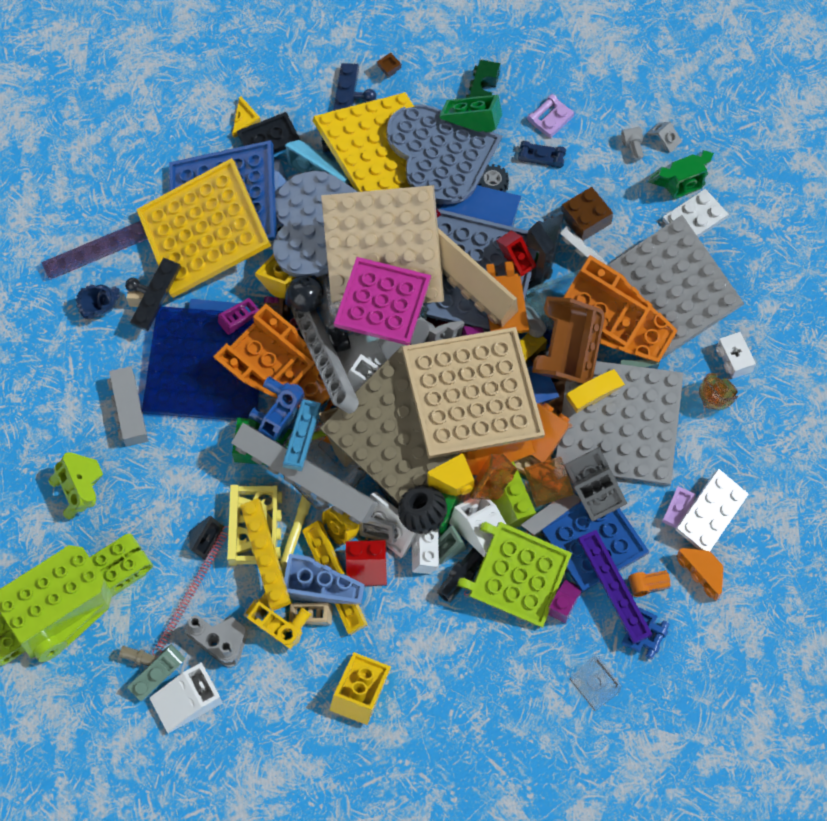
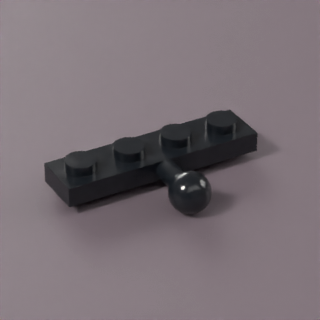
[125,257,181,332]

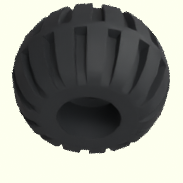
[398,485,447,534]

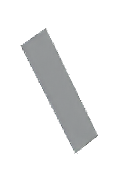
[521,490,581,535]

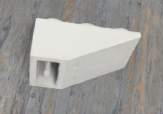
[449,492,506,557]
[150,662,223,733]

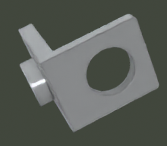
[647,122,682,152]

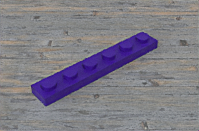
[578,530,652,645]

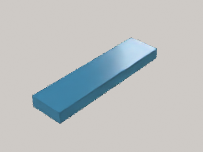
[283,399,321,471]

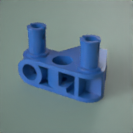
[248,376,305,441]

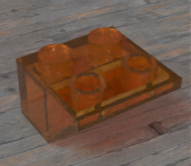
[470,454,517,500]

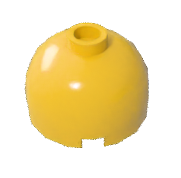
[322,507,359,545]

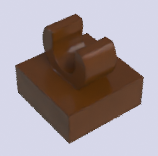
[377,52,402,77]

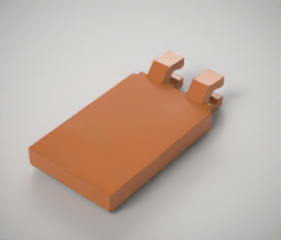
[486,261,529,334]

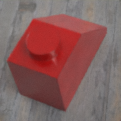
[496,230,536,277]

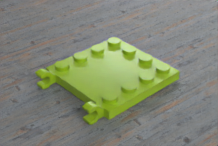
[457,522,572,628]

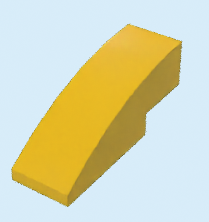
[566,369,625,413]

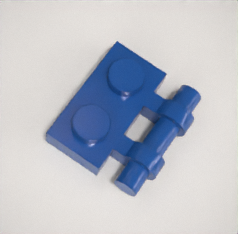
[621,607,670,659]

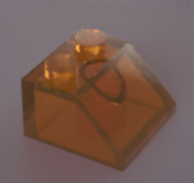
[524,456,574,507]

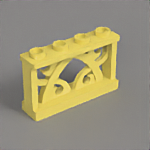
[227,485,282,566]

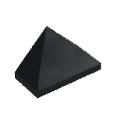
[189,516,224,560]

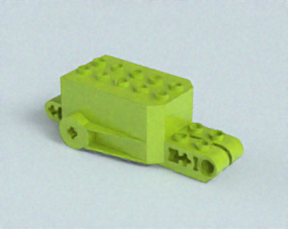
[0,533,153,666]

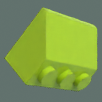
[477,461,536,528]

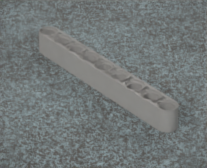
[290,305,359,414]

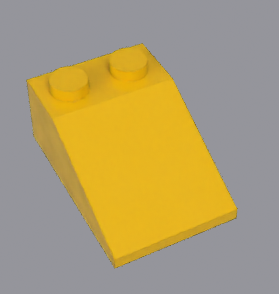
[329,652,391,725]

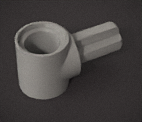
[621,126,644,161]

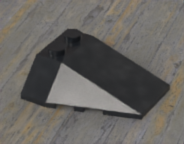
[526,212,564,291]

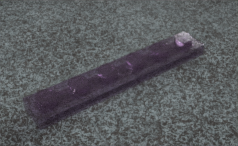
[41,221,148,280]

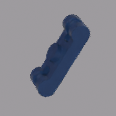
[518,141,566,167]

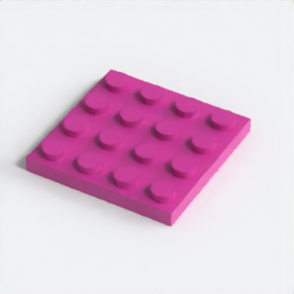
[334,257,431,345]

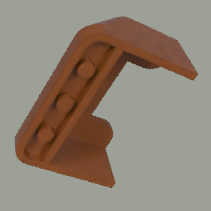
[532,296,604,384]

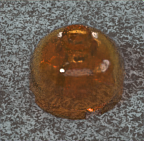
[699,373,738,410]

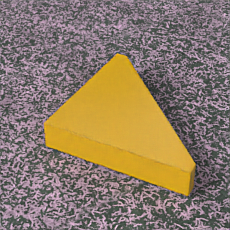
[232,96,261,138]

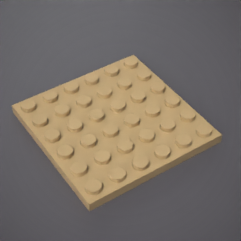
[321,185,444,310]
[402,327,545,459]

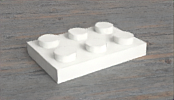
[662,189,729,237]
[365,492,417,558]

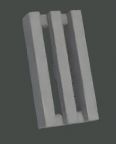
[359,517,397,544]

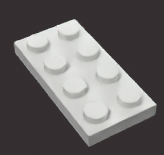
[675,469,748,551]

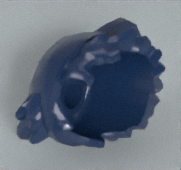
[76,285,120,320]

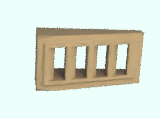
[289,602,333,625]

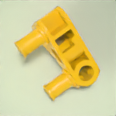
[244,592,312,649]

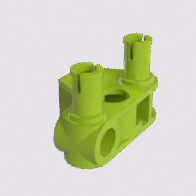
[48,452,103,520]

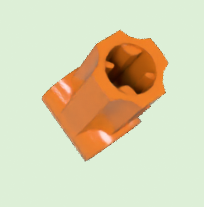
[628,570,671,597]

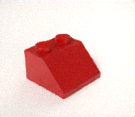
[346,540,387,586]

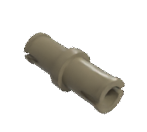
[119,645,158,666]

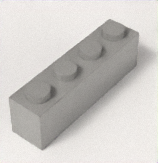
[107,366,149,447]

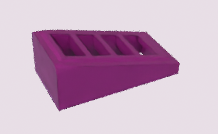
[218,298,259,335]

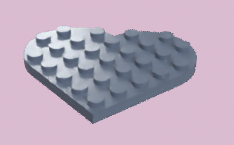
[386,104,502,205]
[273,171,358,277]

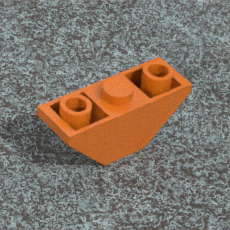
[676,548,723,601]

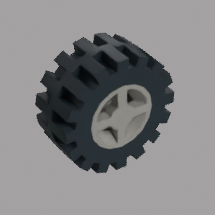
[478,164,509,192]

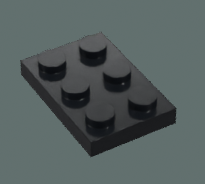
[237,112,300,153]

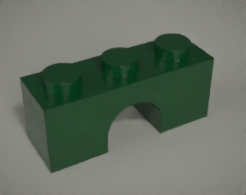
[466,59,501,98]

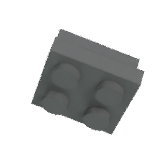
[564,447,628,521]

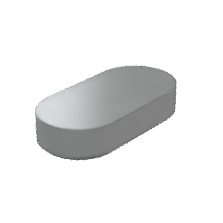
[525,305,546,338]

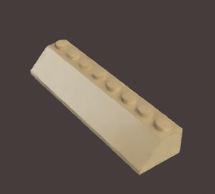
[438,228,518,327]

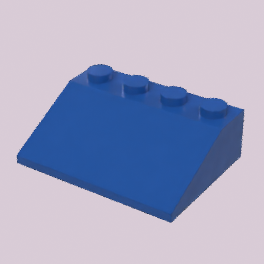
[440,185,521,227]

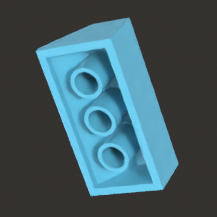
[285,140,351,184]

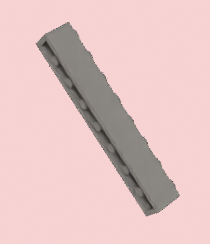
[231,423,378,524]

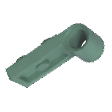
[127,644,185,701]

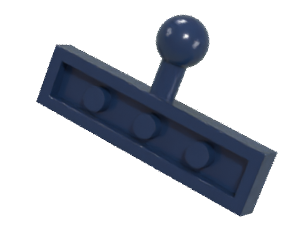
[333,63,377,111]

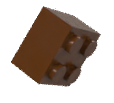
[561,187,613,241]

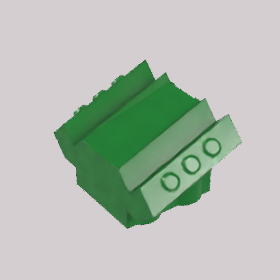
[648,150,714,200]

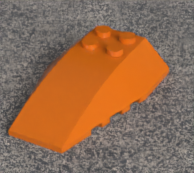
[551,255,678,363]
[213,304,330,410]

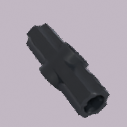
[437,547,484,603]

